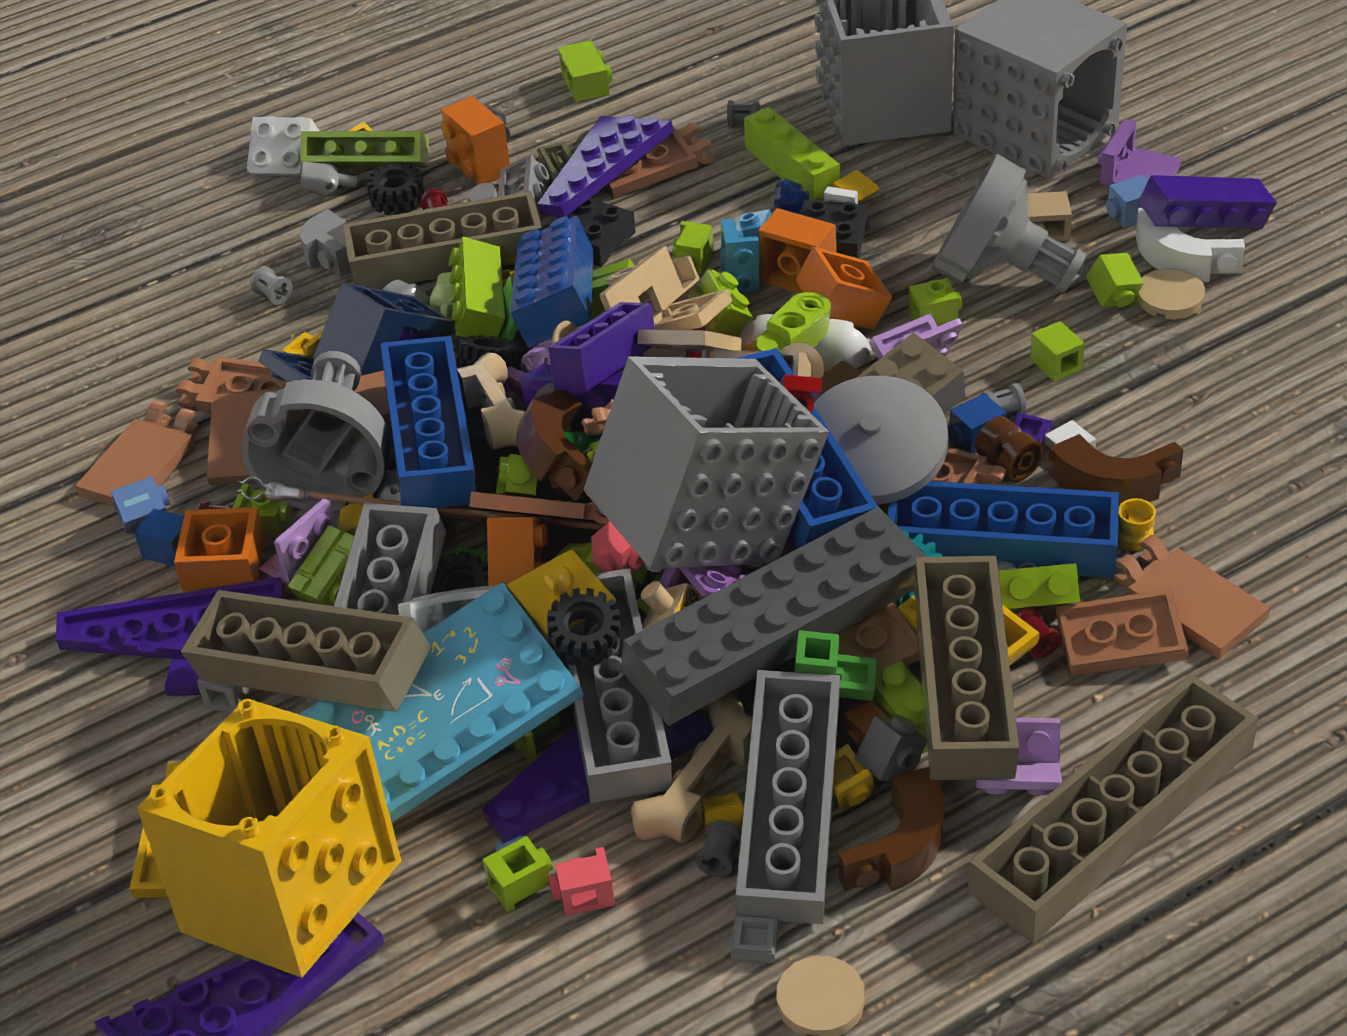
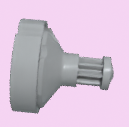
[931,154,1087,293]
[241,351,390,511]

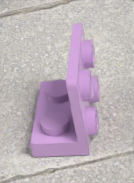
[259,498,337,596]
[976,718,1062,796]

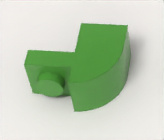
[794,630,877,701]

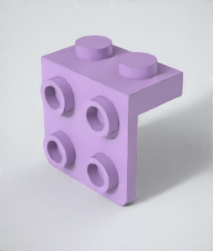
[869,314,963,360]

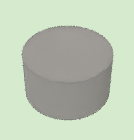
[468,183,498,202]

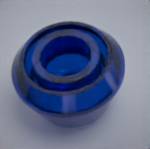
[774,178,809,214]

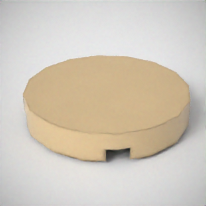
[1136,268,1205,320]
[777,956,865,1036]

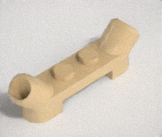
[457,353,525,451]
[631,694,753,844]

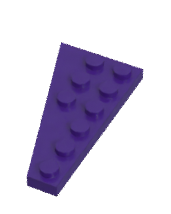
[538,115,674,217]
[56,577,284,659]
[482,710,713,844]
[94,912,385,1036]

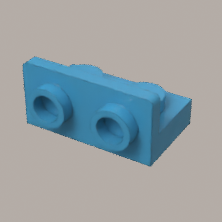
[721,218,759,294]

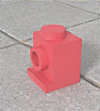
[548,847,615,917]

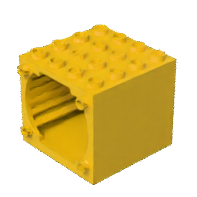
[137,698,402,978]

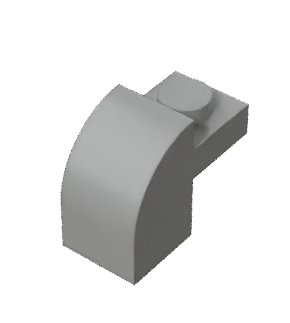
[300,209,351,277]

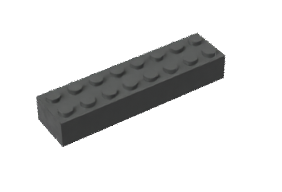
[621,507,927,726]

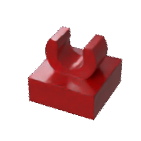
[779,374,822,413]

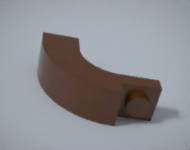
[516,381,592,502]
[1048,434,1184,506]
[838,766,944,892]

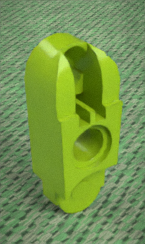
[755,292,831,351]

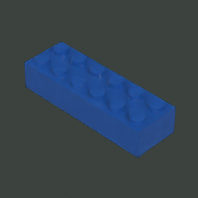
[510,215,593,348]
[381,336,476,508]
[737,348,878,548]
[888,481,1119,578]

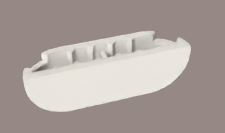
[739,314,872,371]

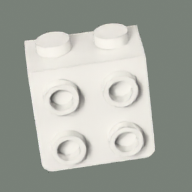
[247,116,319,176]

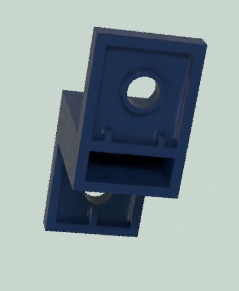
[258,282,455,382]

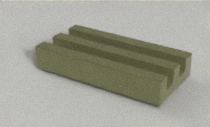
[537,141,573,183]

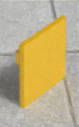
[506,549,616,638]

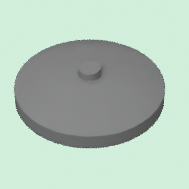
[814,376,948,504]

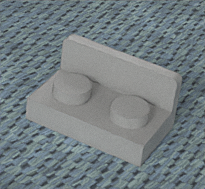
[498,154,549,214]

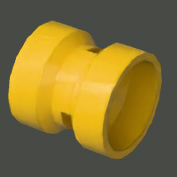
[1118,498,1156,551]

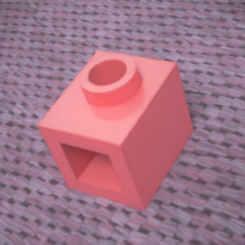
[591,521,645,573]

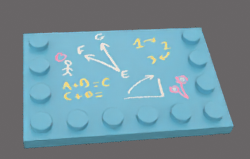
[300,582,584,822]

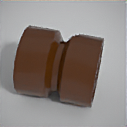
[974,416,1044,482]

